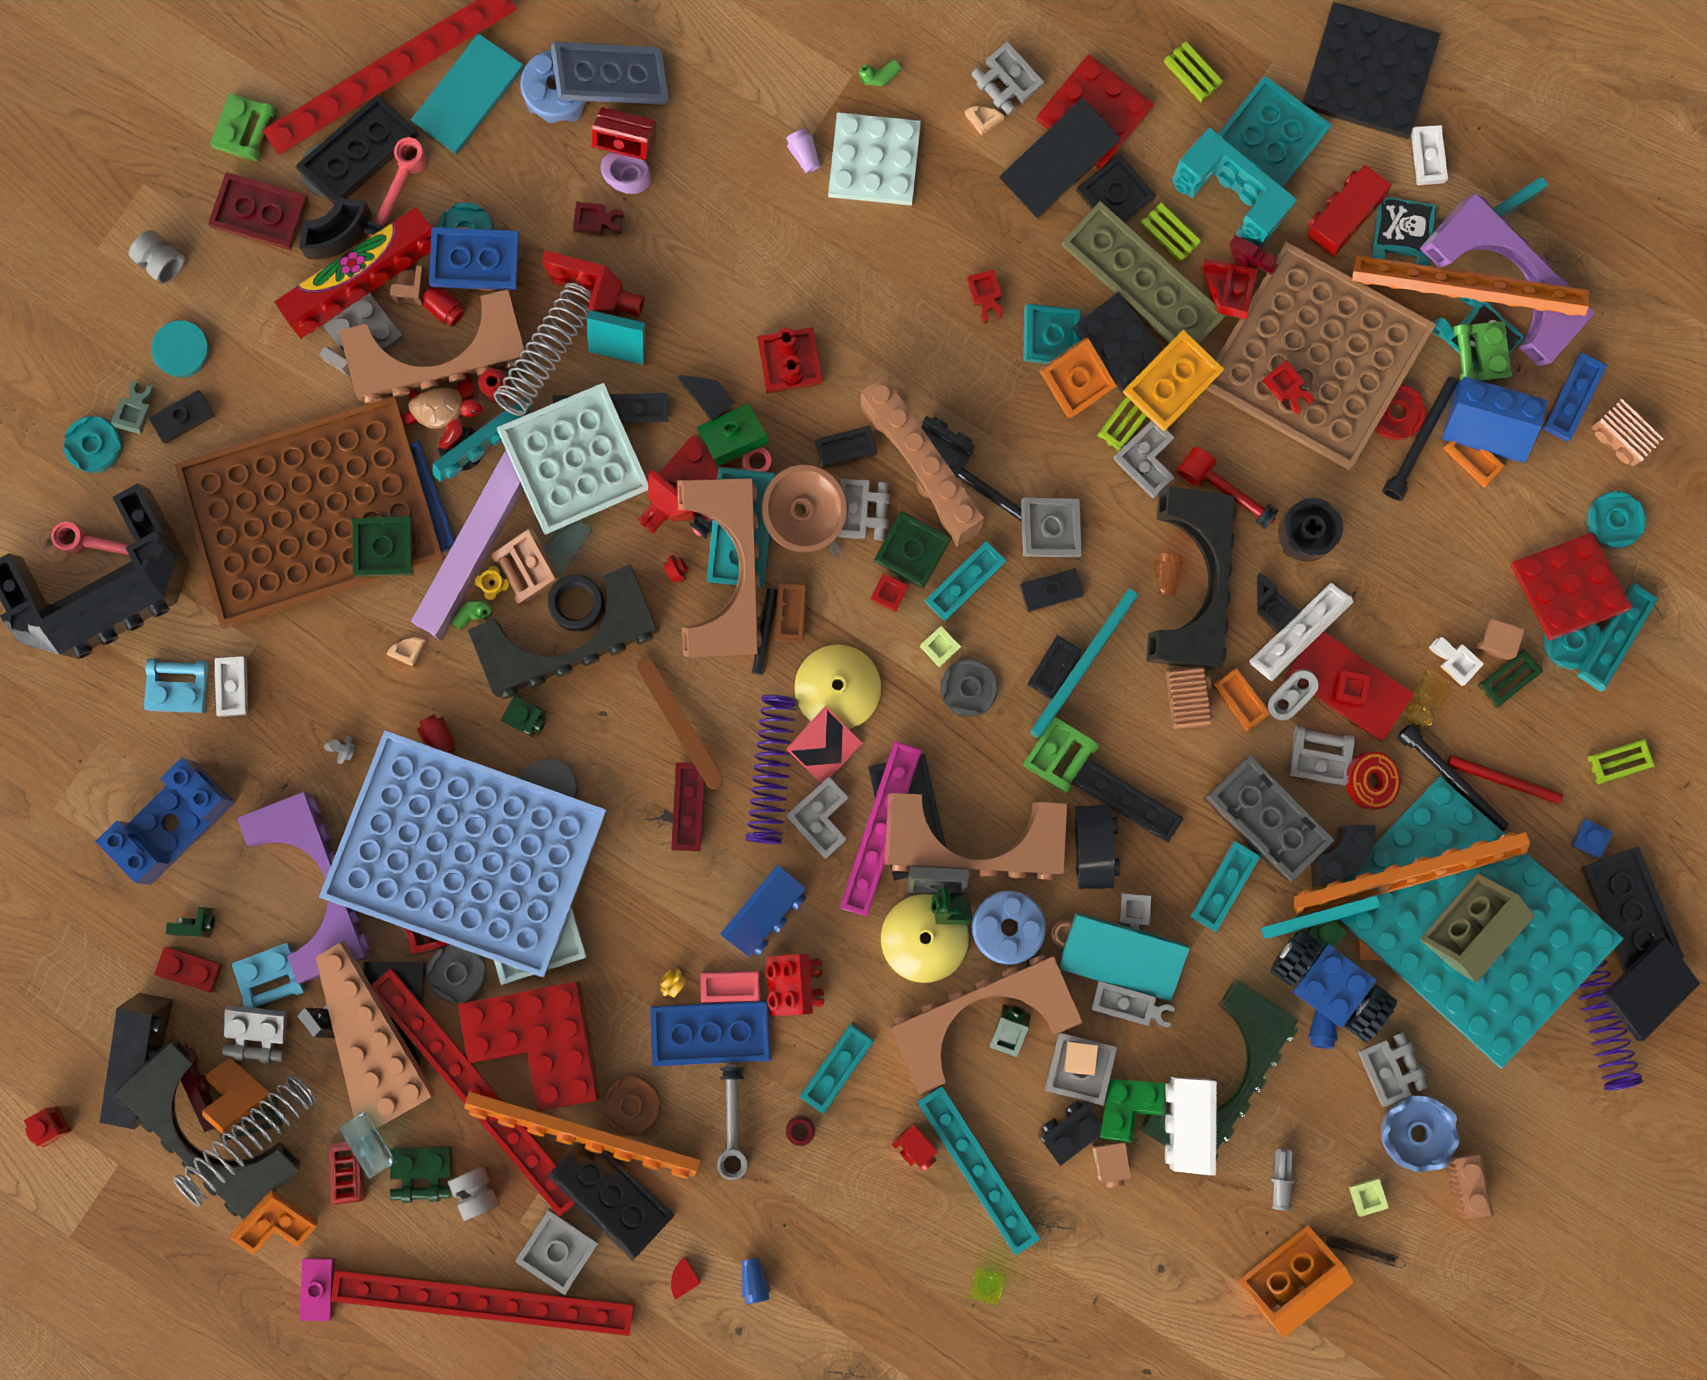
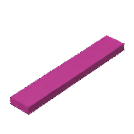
[839,741,922,917]

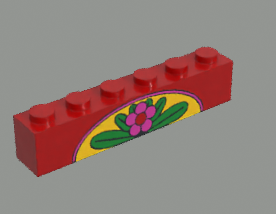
[274,207,432,339]

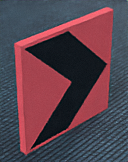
[786,706,862,783]

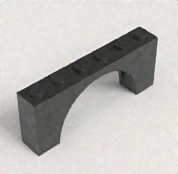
[1146,487,1236,670]
[468,565,658,699]
[115,1036,301,1220]

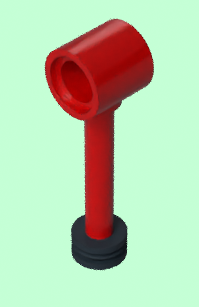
[1176,447,1279,529]

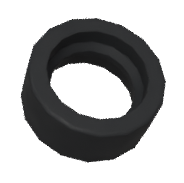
[548,575,604,631]

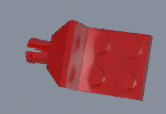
[542,250,645,317]
[636,435,732,535]

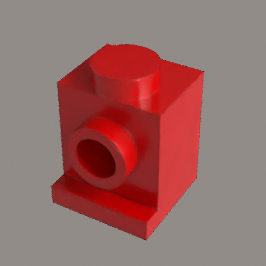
[23,1106,71,1147]
[891,1123,938,1172]

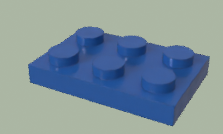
[429,227,520,290]

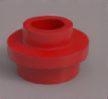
[663,555,689,583]

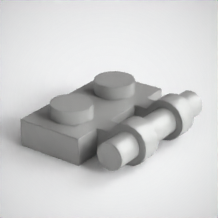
[971,42,1044,116]
[838,479,891,541]
[223,1005,287,1064]
[1357,1032,1428,1107]

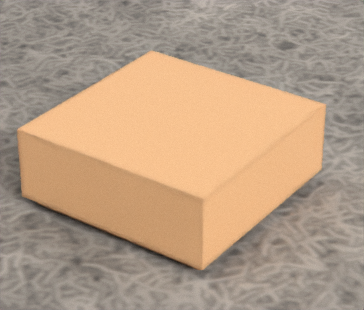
[1064,1041,1098,1076]

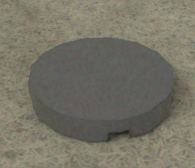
[941,659,998,717]
[520,759,577,798]
[427,945,487,1003]

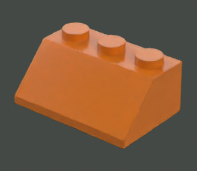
[1238,1225,1354,1339]

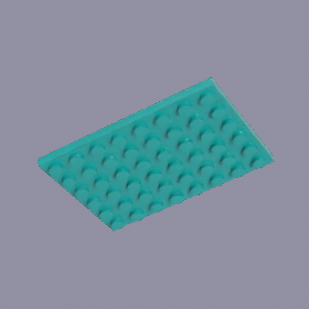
[1338,777,1624,1069]

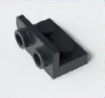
[921,416,975,478]
[1038,1100,1102,1166]

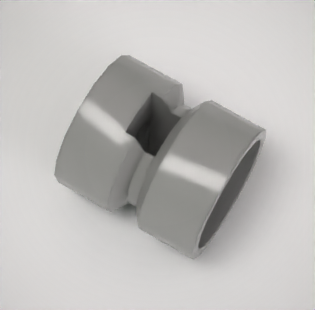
[129,230,185,284]
[448,1166,500,1221]

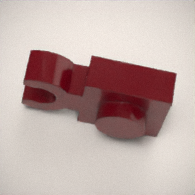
[573,202,624,235]
[1229,235,1279,275]

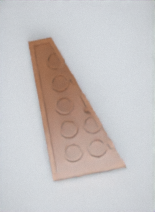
[316,940,436,1139]

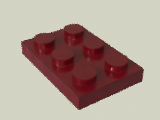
[208,172,309,251]

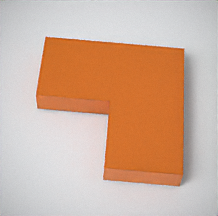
[202,1057,270,1134]
[230,1189,318,1255]

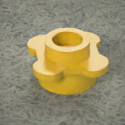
[475,566,509,600]
[660,968,686,997]

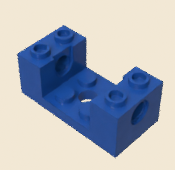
[95,757,235,885]

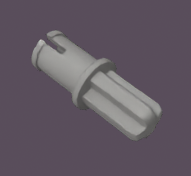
[1271,1149,1295,1211]

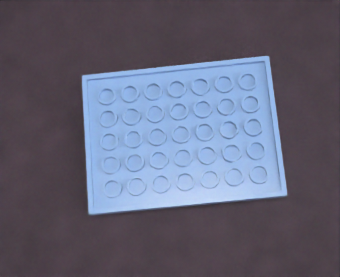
[319,730,607,978]

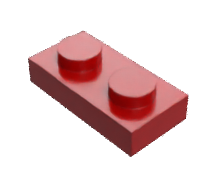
[154,947,223,993]

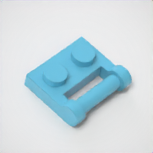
[144,658,209,713]
[231,943,306,1008]

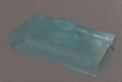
[543,520,593,577]
[338,1111,396,1179]

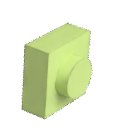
[920,626,961,668]
[1348,1178,1389,1217]

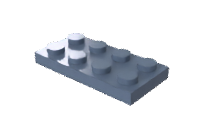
[551,41,669,105]

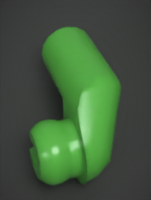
[859,59,901,86]
[450,601,492,631]

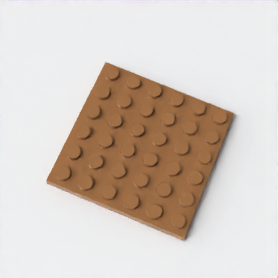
[1205,242,1436,471]

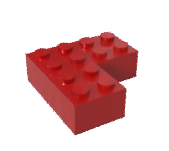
[458,981,601,1112]

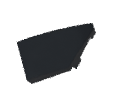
[677,375,734,421]
[1257,573,1299,634]

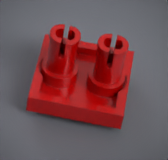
[757,327,823,394]
[766,953,825,1016]

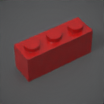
[1307,165,1392,257]

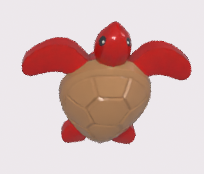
[402,376,483,449]

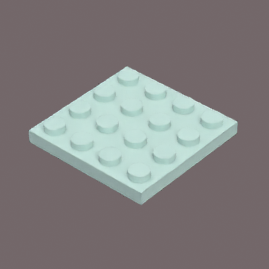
[497,383,648,535]

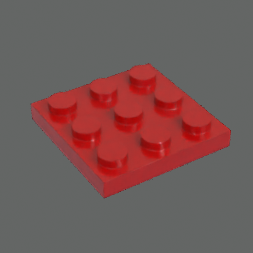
[1036,54,1155,169]
[1510,532,1632,641]

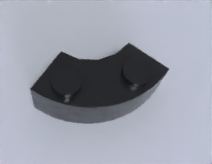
[299,197,373,259]
[1074,805,1120,889]
[1311,825,1376,886]

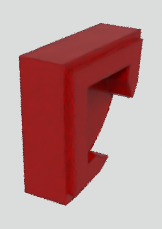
[671,1256,701,1300]

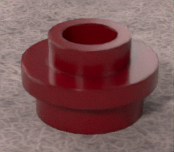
[786,1116,815,1146]

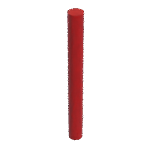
[1447,755,1563,804]

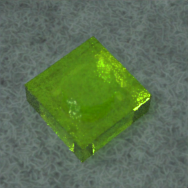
[968,1266,1006,1306]

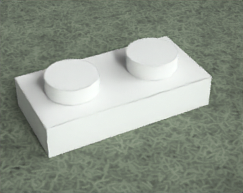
[1411,125,1448,185]
[215,656,249,717]

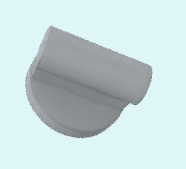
[324,736,355,764]

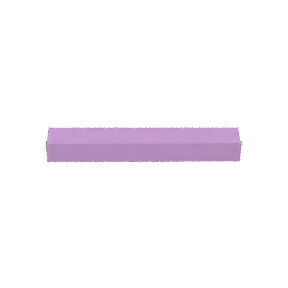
[411,450,524,641]

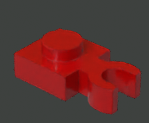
[966,269,1003,323]
[1263,360,1314,414]

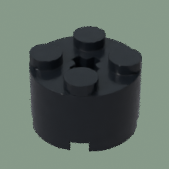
[1278,498,1343,562]

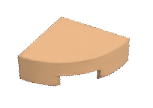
[965,106,1004,136]
[387,637,427,667]

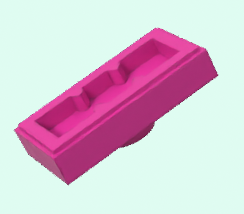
[300,1258,334,1321]

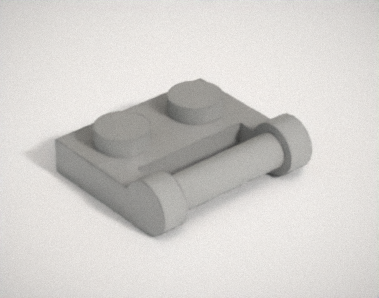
[1288,725,1355,787]

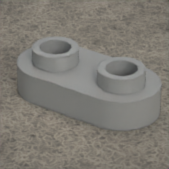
[1268,669,1318,720]

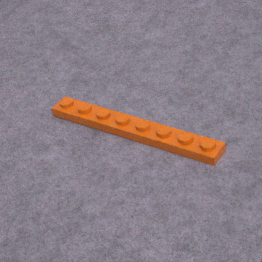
[1352,255,1589,316]
[1294,832,1530,918]
[464,1092,701,1179]

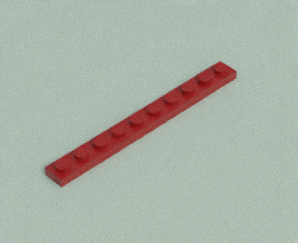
[262,0,517,155]
[371,968,574,1217]
[331,1269,635,1336]

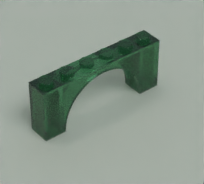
[1139,980,1299,1160]

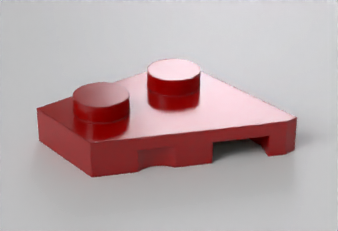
[1201,258,1257,319]

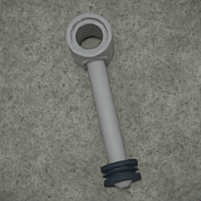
[717,1064,748,1180]

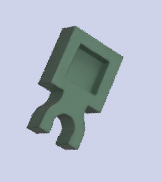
[111,381,155,434]

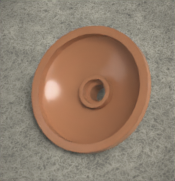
[761,465,847,552]

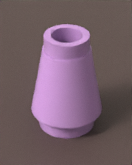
[786,128,821,174]

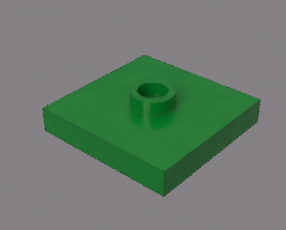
[697,403,769,466]

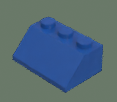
[1441,376,1548,463]
[720,865,807,957]

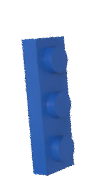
[1542,353,1607,442]

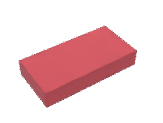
[701,971,761,1002]

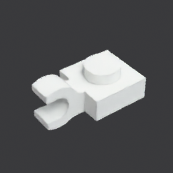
[1429,637,1484,686]

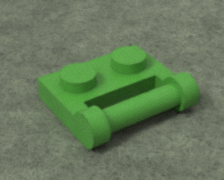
[210,93,278,162]
[1453,321,1512,382]
[1023,717,1099,794]

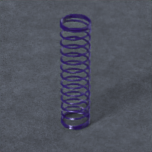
[745,695,798,844]
[1577,960,1643,1091]

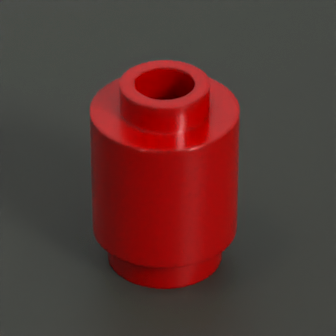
[422,287,466,327]
[478,368,511,403]
[416,714,456,754]

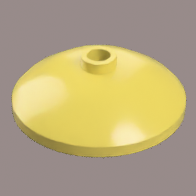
[795,645,881,730]
[881,894,969,983]

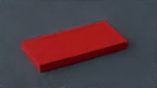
[1284,631,1414,742]

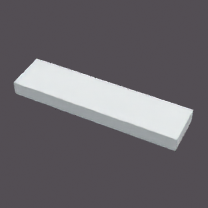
[1250,583,1353,681]

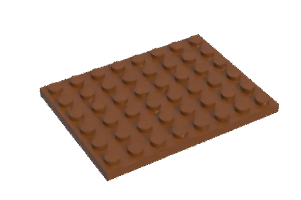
[175,396,445,628]

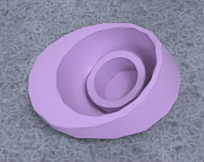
[600,152,652,194]

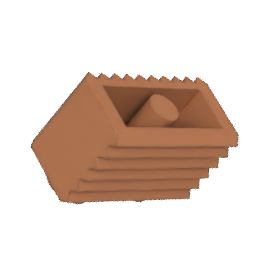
[1592,398,1665,466]
[1165,666,1215,730]
[1447,1152,1494,1220]

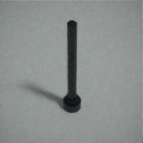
[1382,377,1458,501]
[1396,722,1509,831]

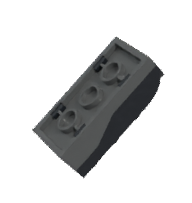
[1203,755,1334,882]

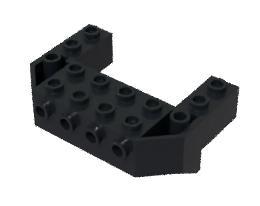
[0,483,189,659]

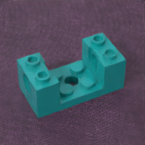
[1171,127,1297,248]

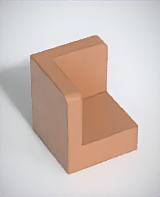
[390,265,428,306]
[1475,619,1525,661]

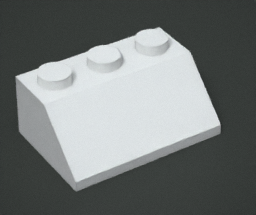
[1165,1077,1216,1175]

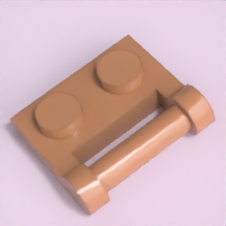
[491,529,560,606]

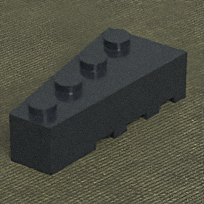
[99,993,173,1130]

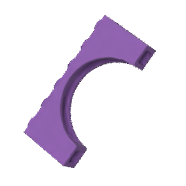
[1420,193,1595,367]
[237,792,371,984]

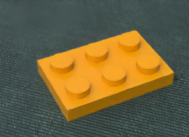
[1123,330,1224,432]

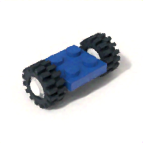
[1270,929,1398,1042]

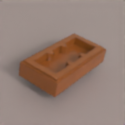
[775,582,807,642]

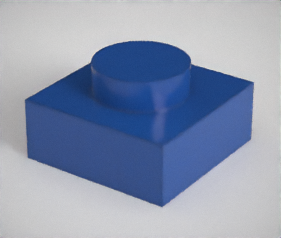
[1571,819,1613,859]

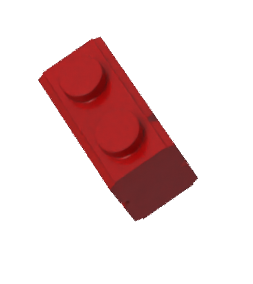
[591,107,656,161]

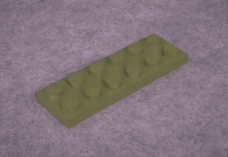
[1061,201,1226,345]

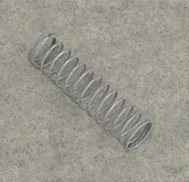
[494,283,592,416]
[173,1075,316,1206]

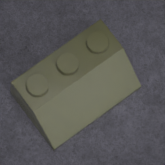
[1420,874,1534,983]

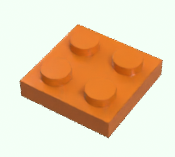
[1039,338,1116,418]

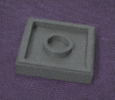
[907,866,969,894]

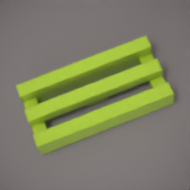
[1164,41,1223,102]
[1140,203,1201,263]
[1097,396,1147,452]
[1587,739,1655,784]

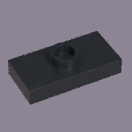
[149,390,215,444]
[815,425,878,469]
[1019,568,1084,613]
[1027,635,1082,700]

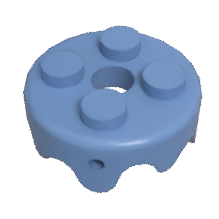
[520,50,588,123]
[971,890,1046,964]
[1381,1095,1460,1172]

